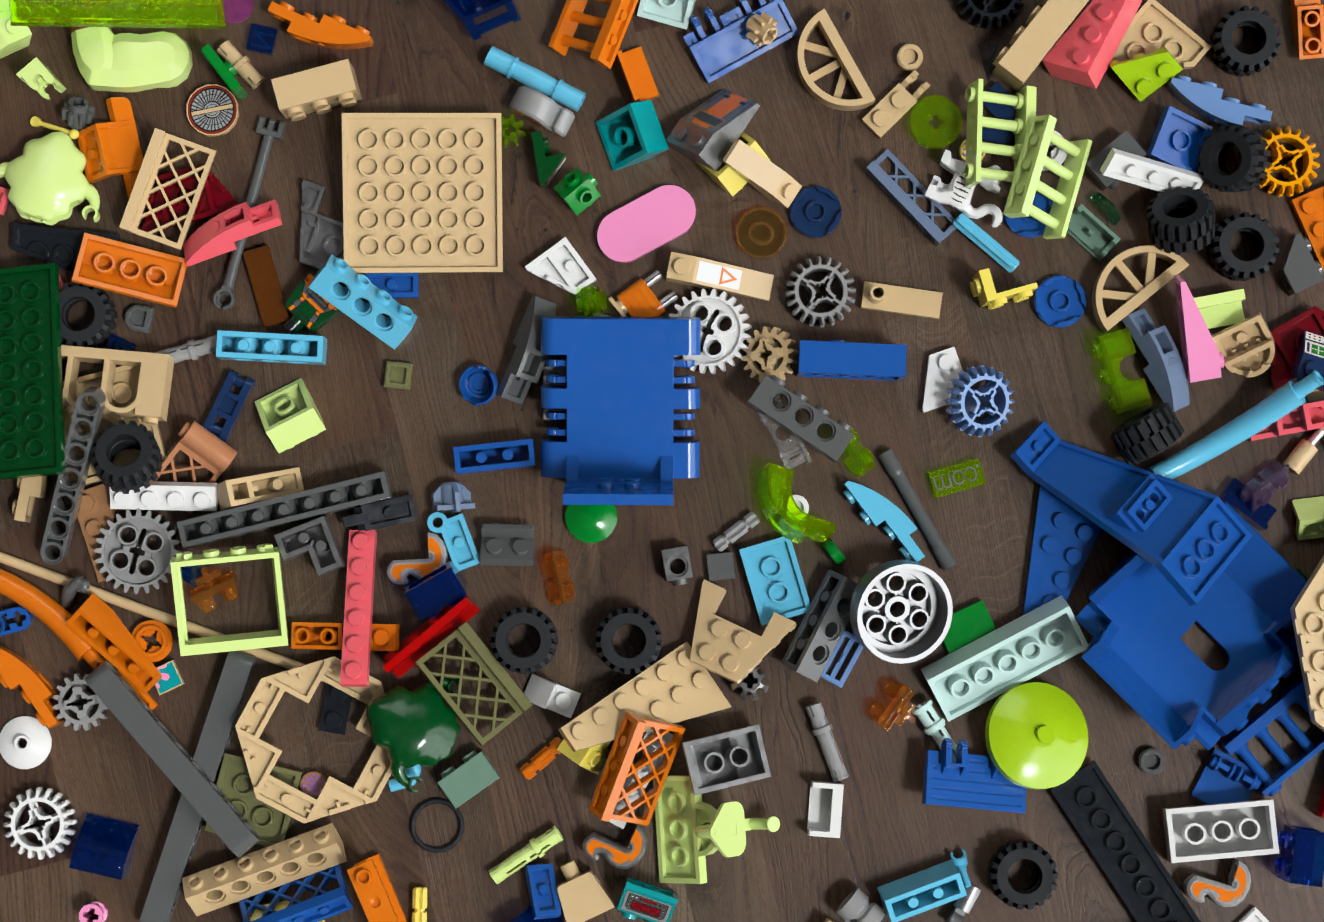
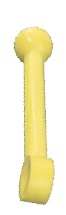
[30,116,79,139]

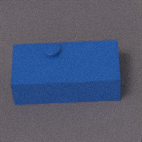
[796,340,907,381]

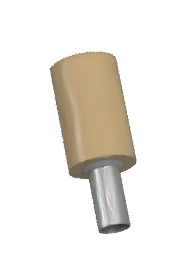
[1282,429,1324,476]

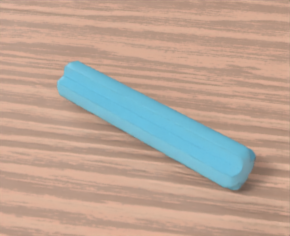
[953,213,1020,273]

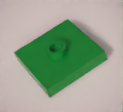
[201,44,248,100]

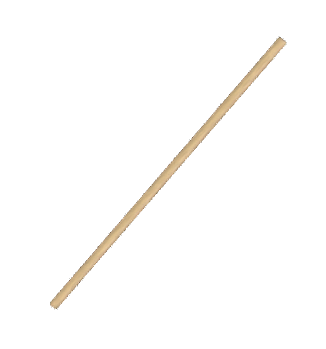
[0,551,326,683]

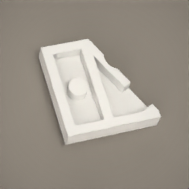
[525,237,597,296]
[922,347,963,413]

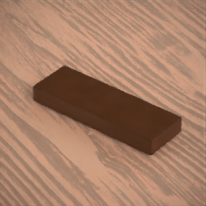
[243,245,290,328]

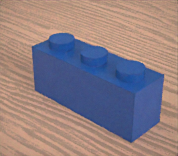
[453,439,537,475]

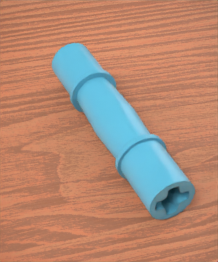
[484,46,586,112]

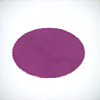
[215,0,254,23]

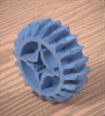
[944,365,1015,437]

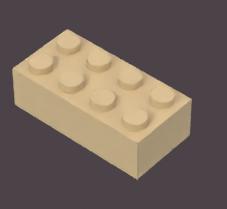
[992,0,1089,92]

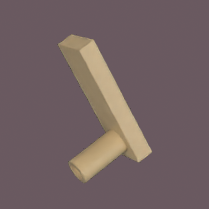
[860,281,943,320]

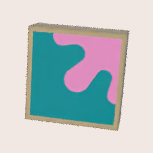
[155,660,185,695]

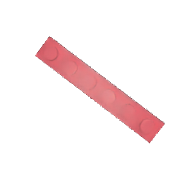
[340,530,377,687]

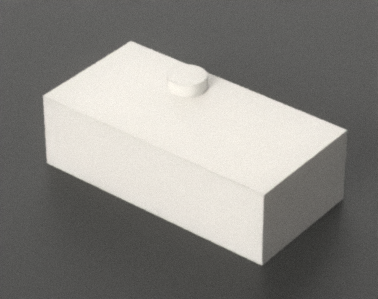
[1162,799,1280,863]

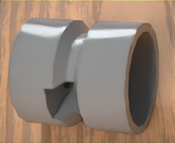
[835,887,886,922]

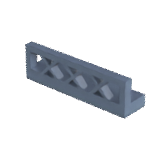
[864,149,956,247]

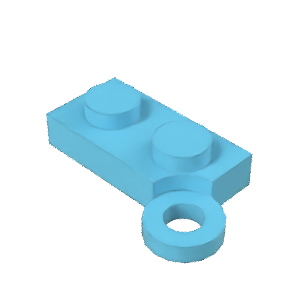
[427,512,480,572]

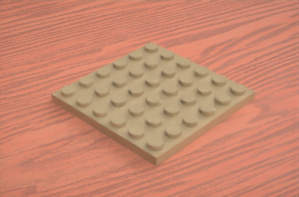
[342,113,503,273]

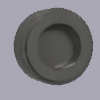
[1137,748,1165,775]

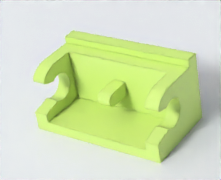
[16,57,66,100]

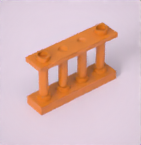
[548,0,638,69]
[347,853,408,922]

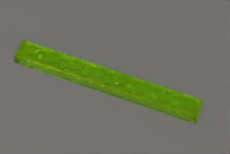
[9,0,225,29]

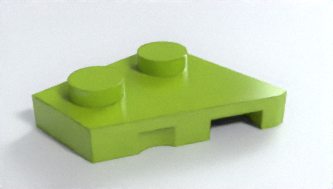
[1109,47,1183,102]

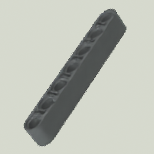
[40,386,106,565]

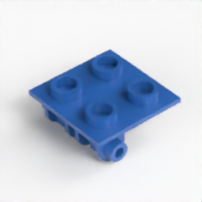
[1191,748,1261,804]

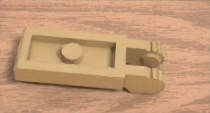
[861,70,931,139]

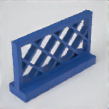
[239,864,353,922]

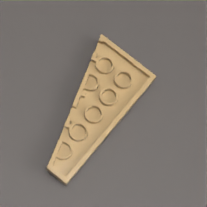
[558,641,732,752]

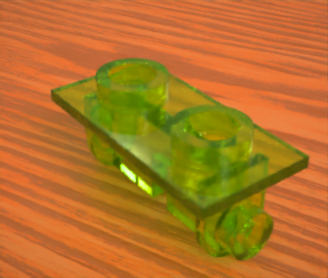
[828,426,876,478]

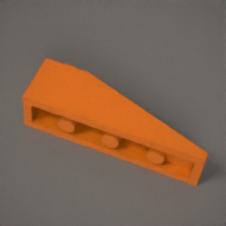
[66,593,162,694]

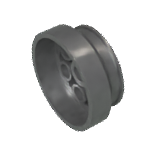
[850,560,953,664]

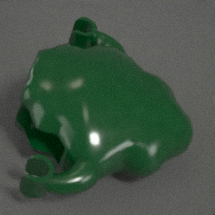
[366,677,461,793]

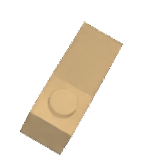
[722,138,802,208]
[217,467,304,511]

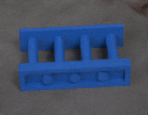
[1219,678,1324,796]

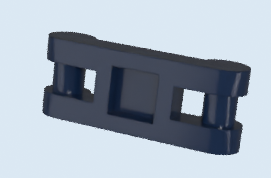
[203,370,256,442]

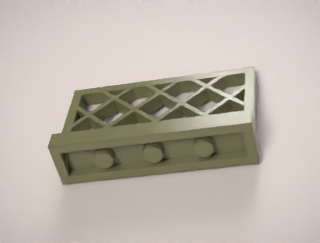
[415,622,533,746]

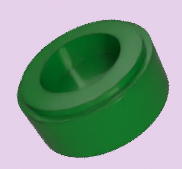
[823,538,846,564]

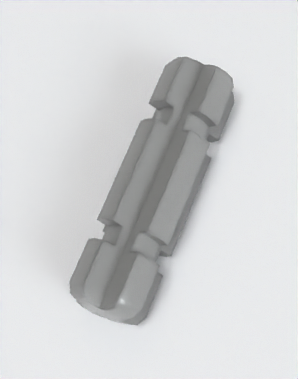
[713,512,760,552]

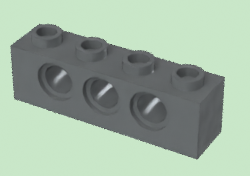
[747,375,854,463]
[781,569,857,683]

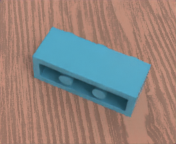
[877,860,967,922]

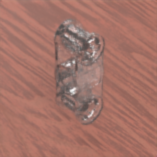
[756,395,812,473]

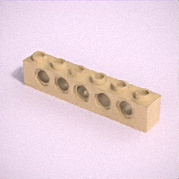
[182,823,347,916]

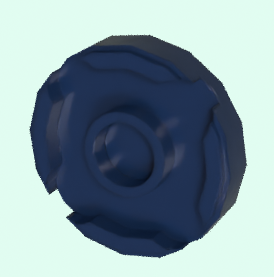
[789,186,842,239]

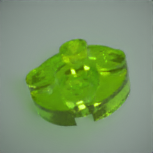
[909,95,963,149]

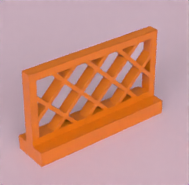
[588,711,685,826]

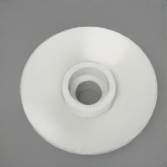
[0,716,52,769]

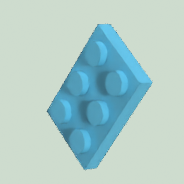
[739,535,811,626]

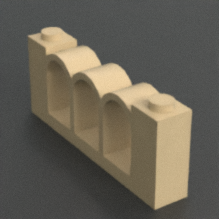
[61,345,174,425]

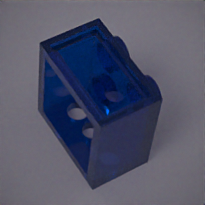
[1275,825,1324,887]

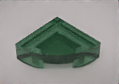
[1091,192,1121,226]

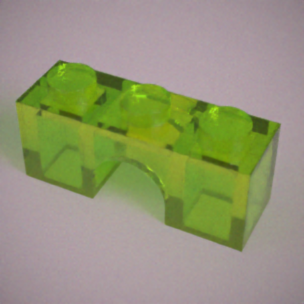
[1092,328,1152,414]

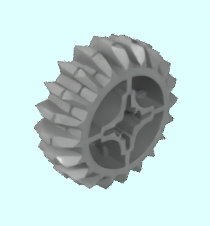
[785,256,856,328]

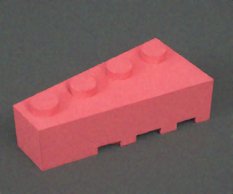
[1042,0,1142,89]

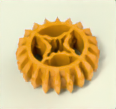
[1258,126,1320,197]

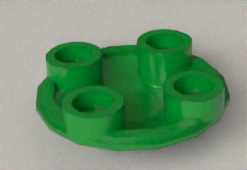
[565,505,617,543]

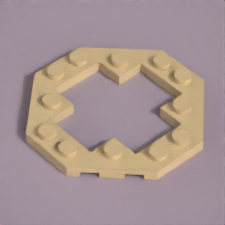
[235,656,392,823]

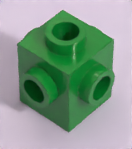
[553,168,601,215]

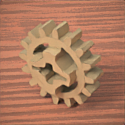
[741,326,798,383]

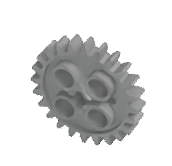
[94,508,182,594]

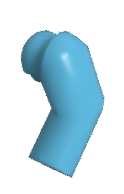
[388,764,421,792]

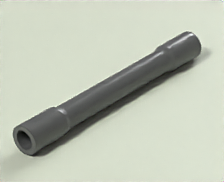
[878,448,957,571]

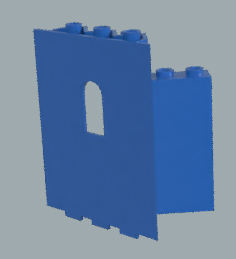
[1075,502,1307,750]

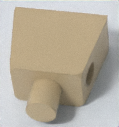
[557,860,615,922]

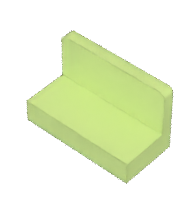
[1194,289,1246,329]
[1292,496,1324,540]

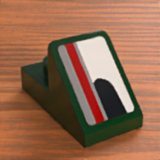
[531,131,567,188]

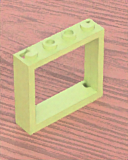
[170,543,288,656]

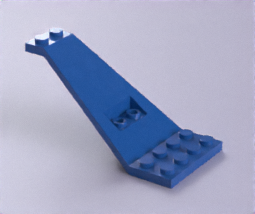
[1010,421,1252,606]

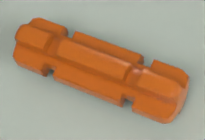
[520,737,562,780]

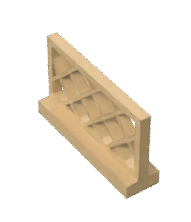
[119,128,217,250]

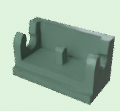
[1066,204,1120,262]

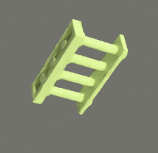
[963,78,1037,188]
[1003,115,1092,239]

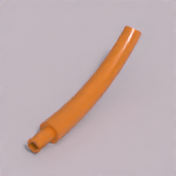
[0,569,107,670]

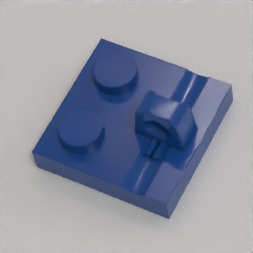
[1146,106,1213,172]

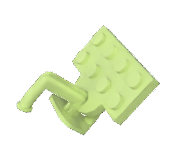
[653,775,780,884]

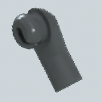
[60,575,90,609]

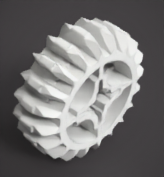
[3,787,77,860]

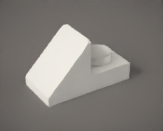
[524,673,581,718]

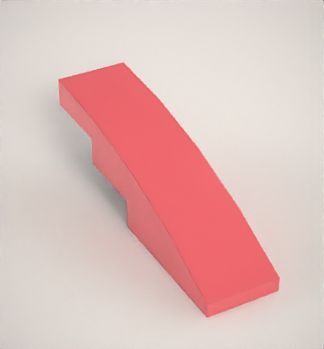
[1249,400,1324,442]

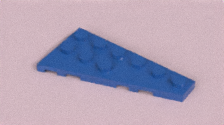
[1022,485,1102,616]

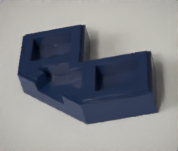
[982,81,1015,156]

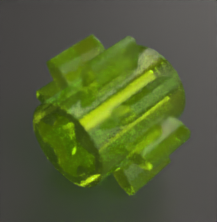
[501,114,526,147]
[575,285,608,317]

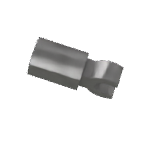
[946,885,981,922]

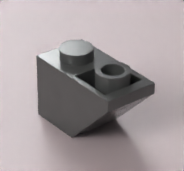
[1278,232,1324,296]

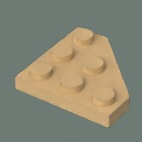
[1109,0,1211,69]

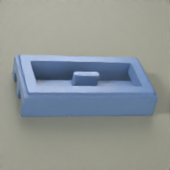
[821,630,864,688]

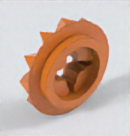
[132,620,174,662]

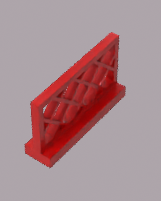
[382,590,481,679]

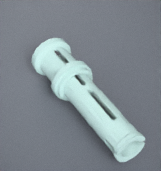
[911,699,957,763]

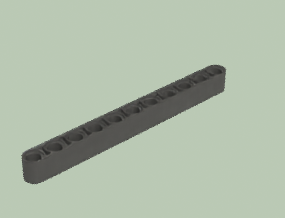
[139,651,257,922]

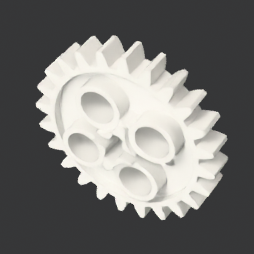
[669,289,752,374]

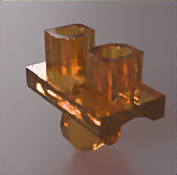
[190,566,240,613]
[869,681,916,731]

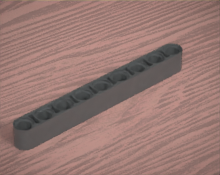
[85,660,260,858]

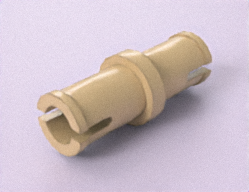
[216,40,265,90]

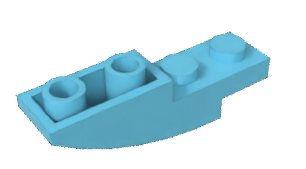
[843,481,925,562]

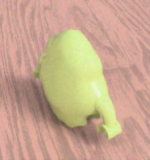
[0,132,100,226]

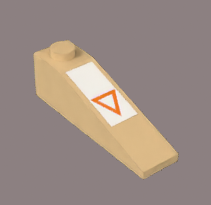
[666,252,774,301]

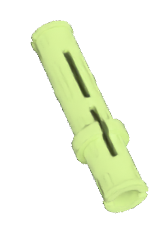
[488,825,564,884]

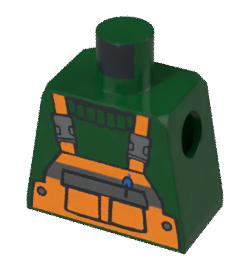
[282,271,343,334]

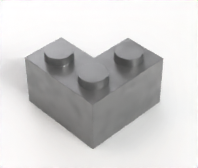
[274,516,346,576]

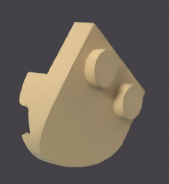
[1212,312,1275,377]

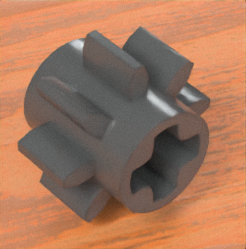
[61,97,95,130]

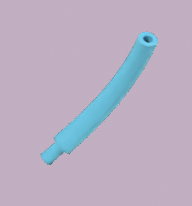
[1146,370,1324,479]

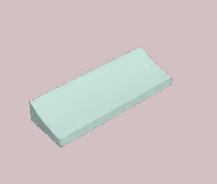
[921,595,1088,722]

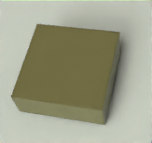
[384,361,414,391]

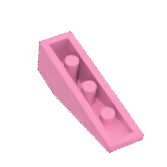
[1174,274,1224,383]

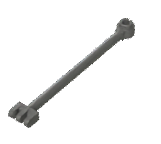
[213,116,286,311]

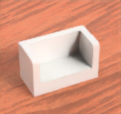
[807,780,844,838]

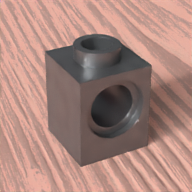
[661,546,693,586]

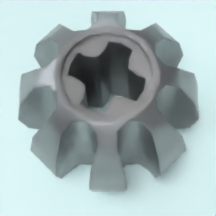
[730,664,770,701]

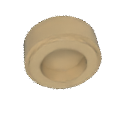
[896,44,923,71]

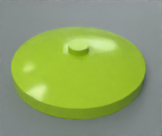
[985,682,1088,790]

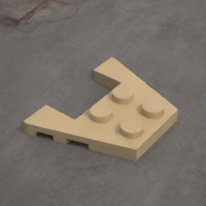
[690,579,797,684]

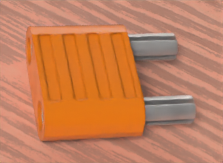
[616,270,678,317]

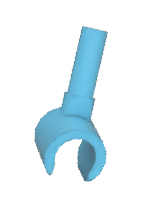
[950,849,971,888]

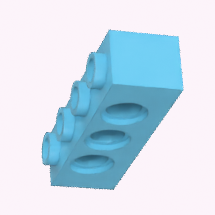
[308,255,418,350]
[216,330,327,365]

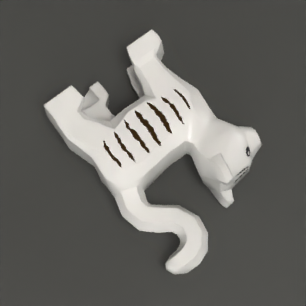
[924,150,1003,228]

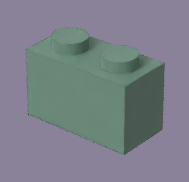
[438,750,501,809]

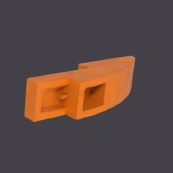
[1290,0,1324,60]
[267,1,374,49]
[291,622,400,651]
[0,645,63,728]

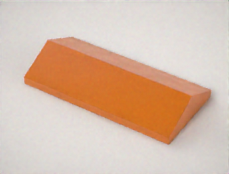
[71,232,187,308]

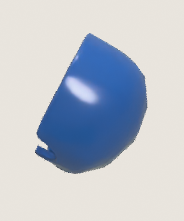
[458,364,499,406]

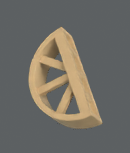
[796,8,876,111]
[1092,245,1189,334]

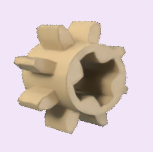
[746,12,778,47]

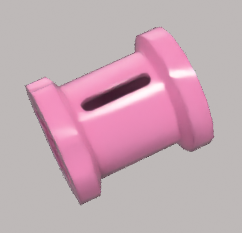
[79,901,108,922]

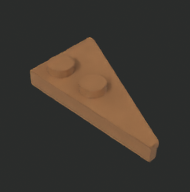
[78,484,118,583]

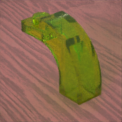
[757,463,836,544]

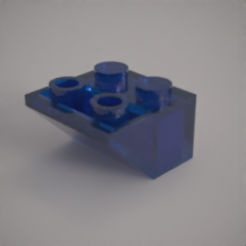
[404,561,467,621]

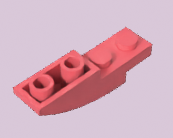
[183,199,282,266]

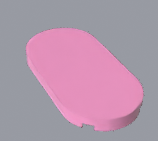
[597,185,696,263]

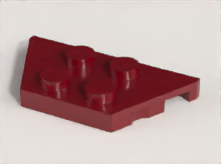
[141,164,239,232]
[1270,306,1324,390]

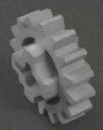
[53,673,108,731]

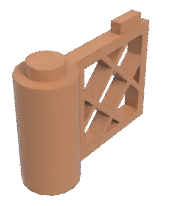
[150,421,238,514]

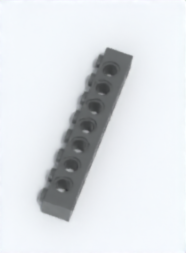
[177,471,393,549]

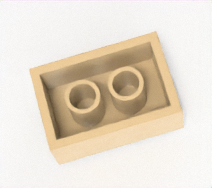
[271,59,362,121]

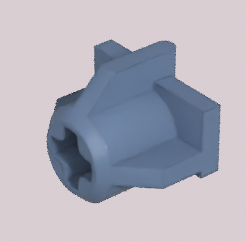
[431,482,475,513]

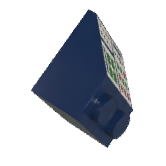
[1288,330,1324,392]

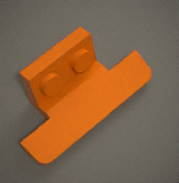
[77,97,143,200]

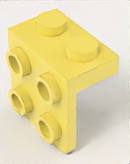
[970,268,1038,310]

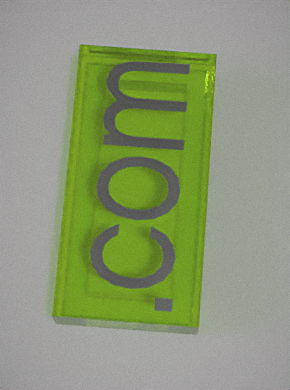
[928,458,986,498]

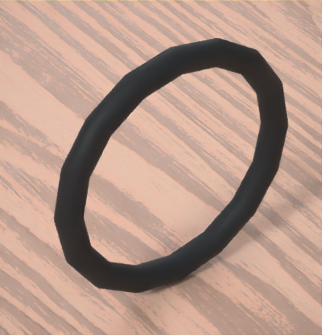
[410,798,464,853]

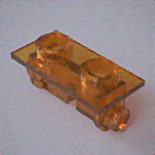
[540,550,575,606]

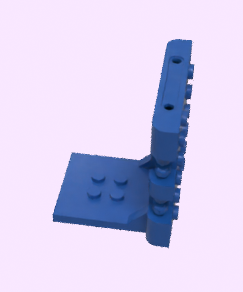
[541,316,701,505]

